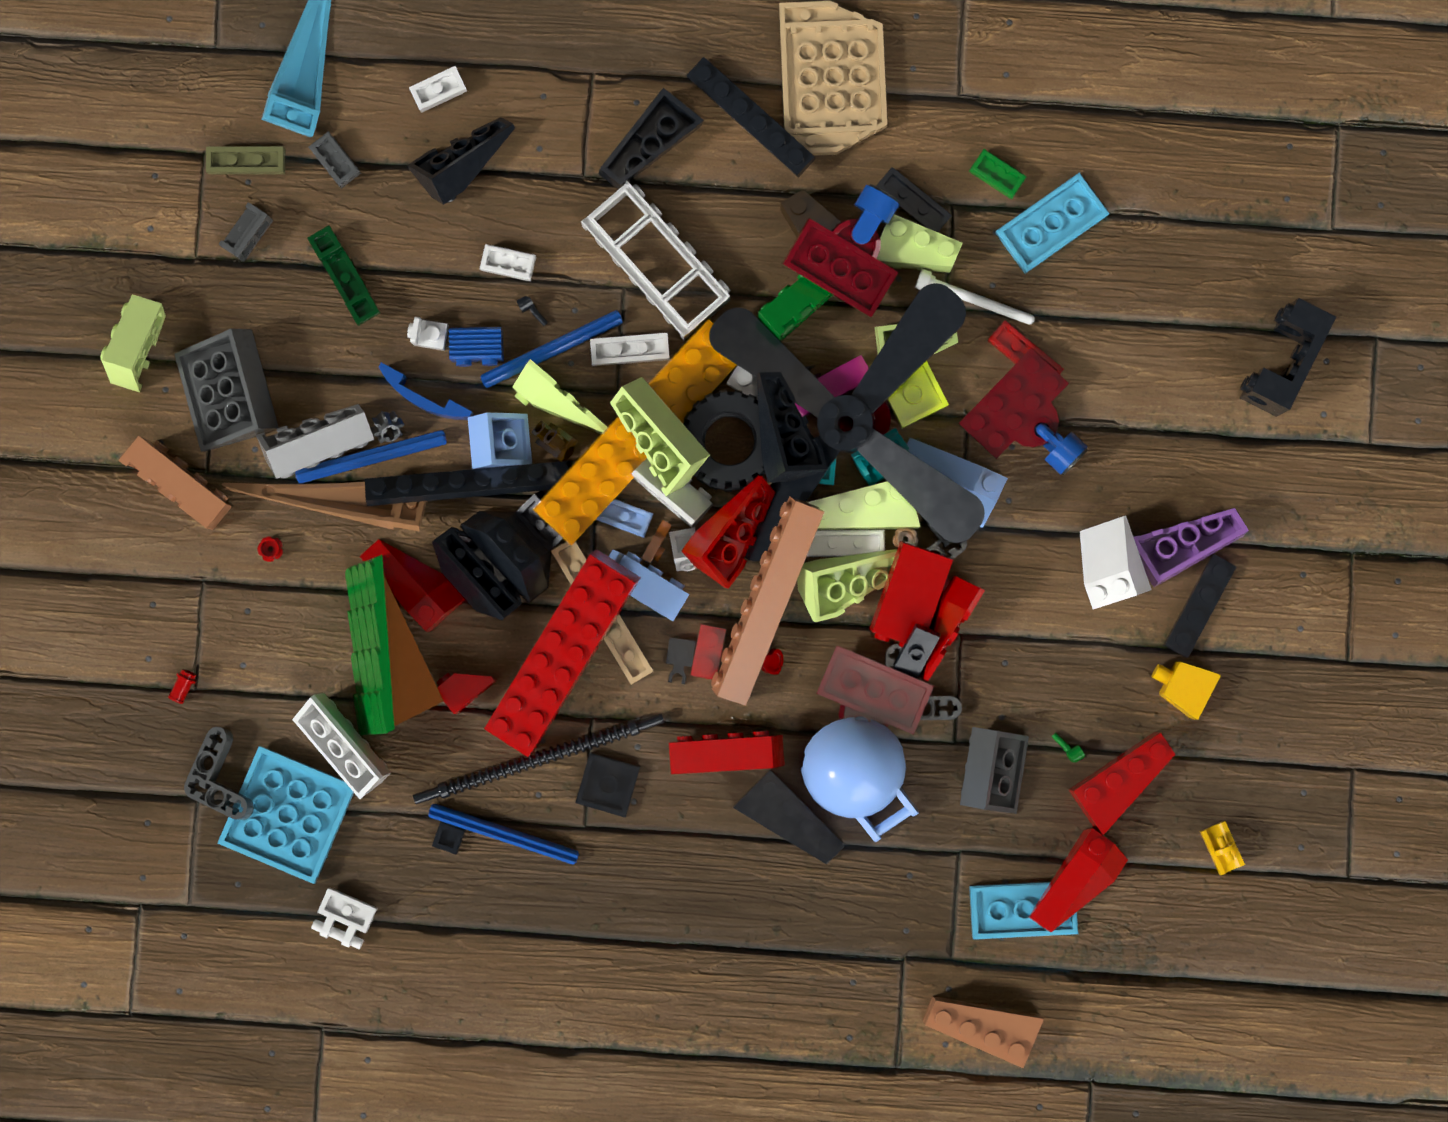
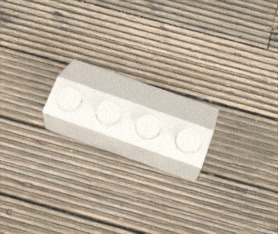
[292,693,391,799]

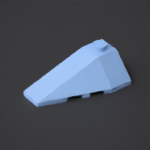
[907,438,1008,528]

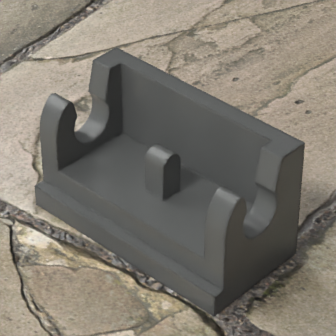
[219,202,273,262]

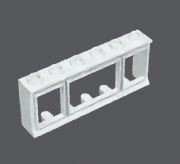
[581,181,730,341]

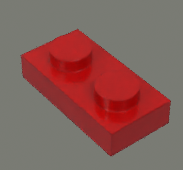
[691,624,726,680]

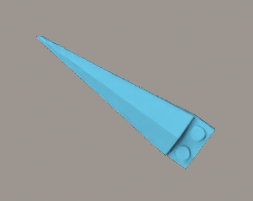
[261,0,331,137]

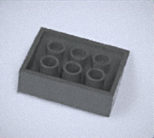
[174,329,279,452]

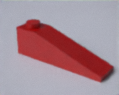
[681,475,775,589]
[921,576,985,682]
[1029,828,1128,932]

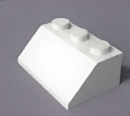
[631,458,713,528]

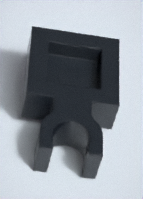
[666,638,696,684]

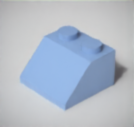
[468,412,532,469]

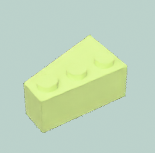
[877,214,963,273]

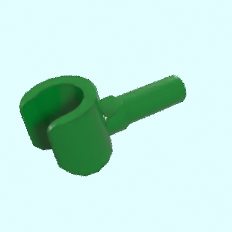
[1051,732,1085,762]

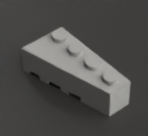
[256,404,374,479]

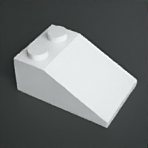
[1080,515,1152,609]

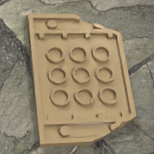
[779,1,887,156]

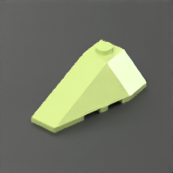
[513,359,608,434]
[797,549,897,622]

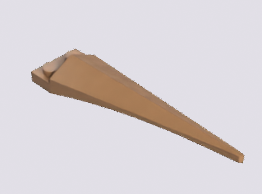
[221,482,427,531]

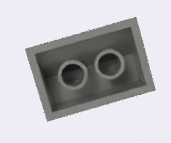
[960,727,1029,814]

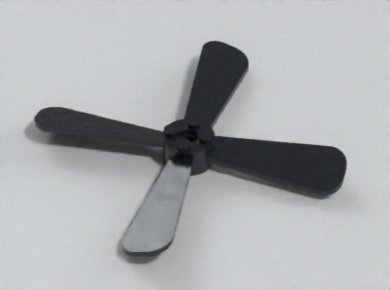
[709,283,985,561]

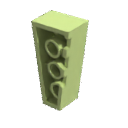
[610,377,710,496]

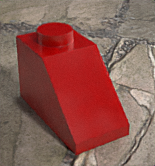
[436,673,497,714]

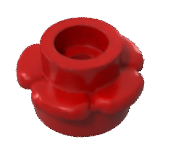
[257,536,283,562]

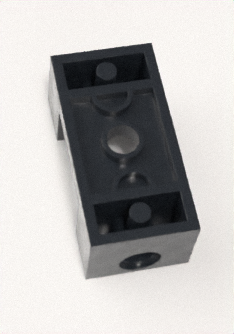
[1240,298,1336,417]

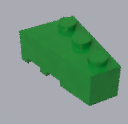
[758,274,833,342]

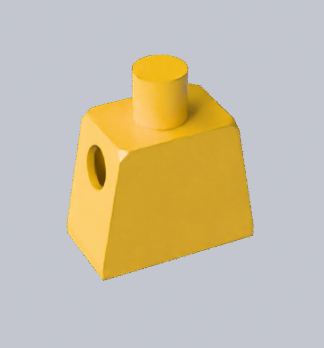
[1151,662,1221,720]

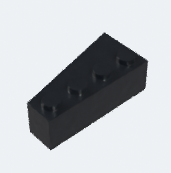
[598,88,704,189]
[733,769,845,864]

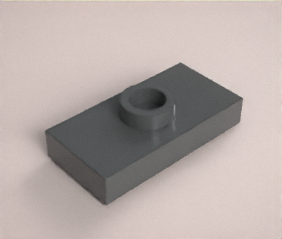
[309,131,361,189]

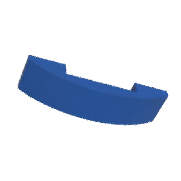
[379,362,475,420]

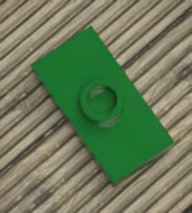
[969,149,1027,200]

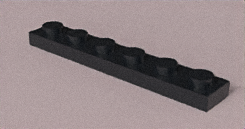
[686,57,816,178]

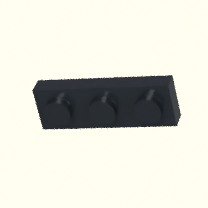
[876,167,952,232]

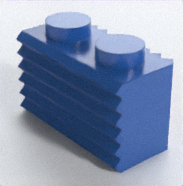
[449,327,504,367]

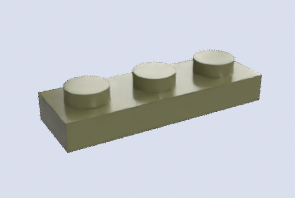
[206,146,285,174]

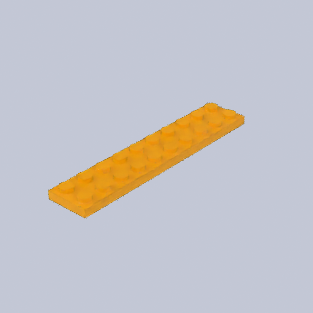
[532,320,737,545]

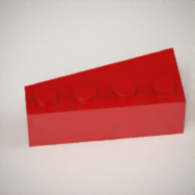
[669,731,785,774]
[1069,732,1176,835]

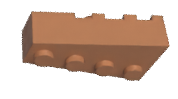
[119,436,232,530]
[922,996,1044,1068]

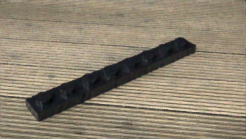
[365,460,574,506]

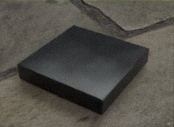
[575,752,640,818]

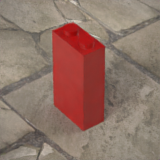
[869,541,953,647]

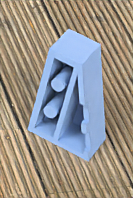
[609,550,689,621]

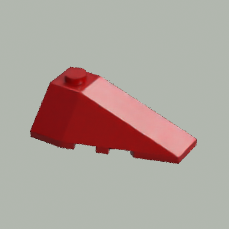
[359,539,466,632]

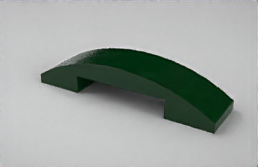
[307,225,380,326]

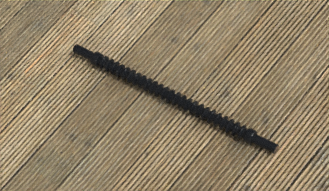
[413,713,665,804]

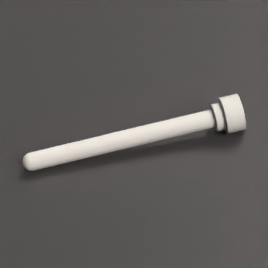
[915,269,1035,325]

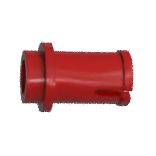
[168,669,197,704]

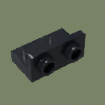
[515,490,563,552]

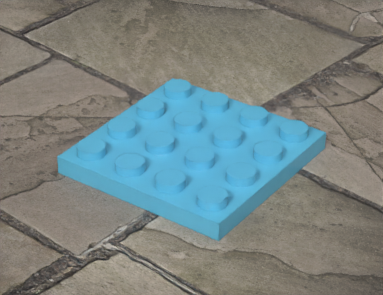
[218,746,354,884]

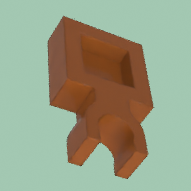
[641,520,672,565]

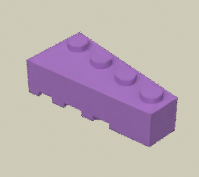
[1134,508,1249,587]

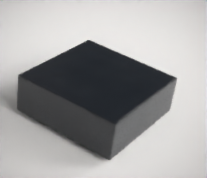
[432,821,466,855]

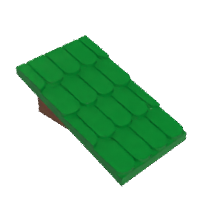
[345,555,443,735]

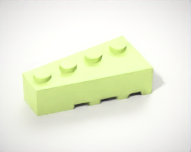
[807,481,921,530]

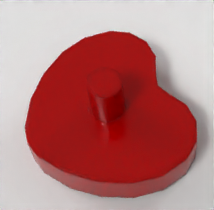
[761,648,784,675]

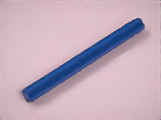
[480,310,623,388]
[295,430,447,484]
[428,804,579,865]

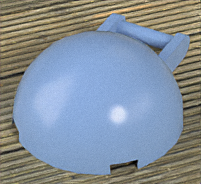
[801,717,919,842]

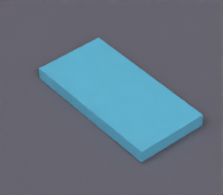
[995,172,1110,274]
[969,882,1078,939]

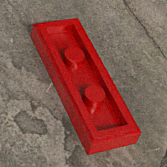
[987,320,1064,374]

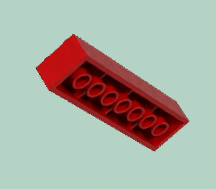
[484,549,641,757]

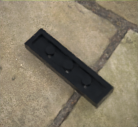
[1163,554,1237,658]

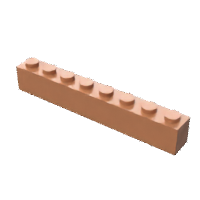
[711,496,824,706]

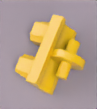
[1200,821,1245,875]

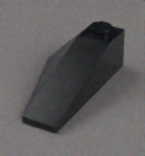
[407,117,515,205]

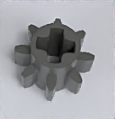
[370,411,404,443]

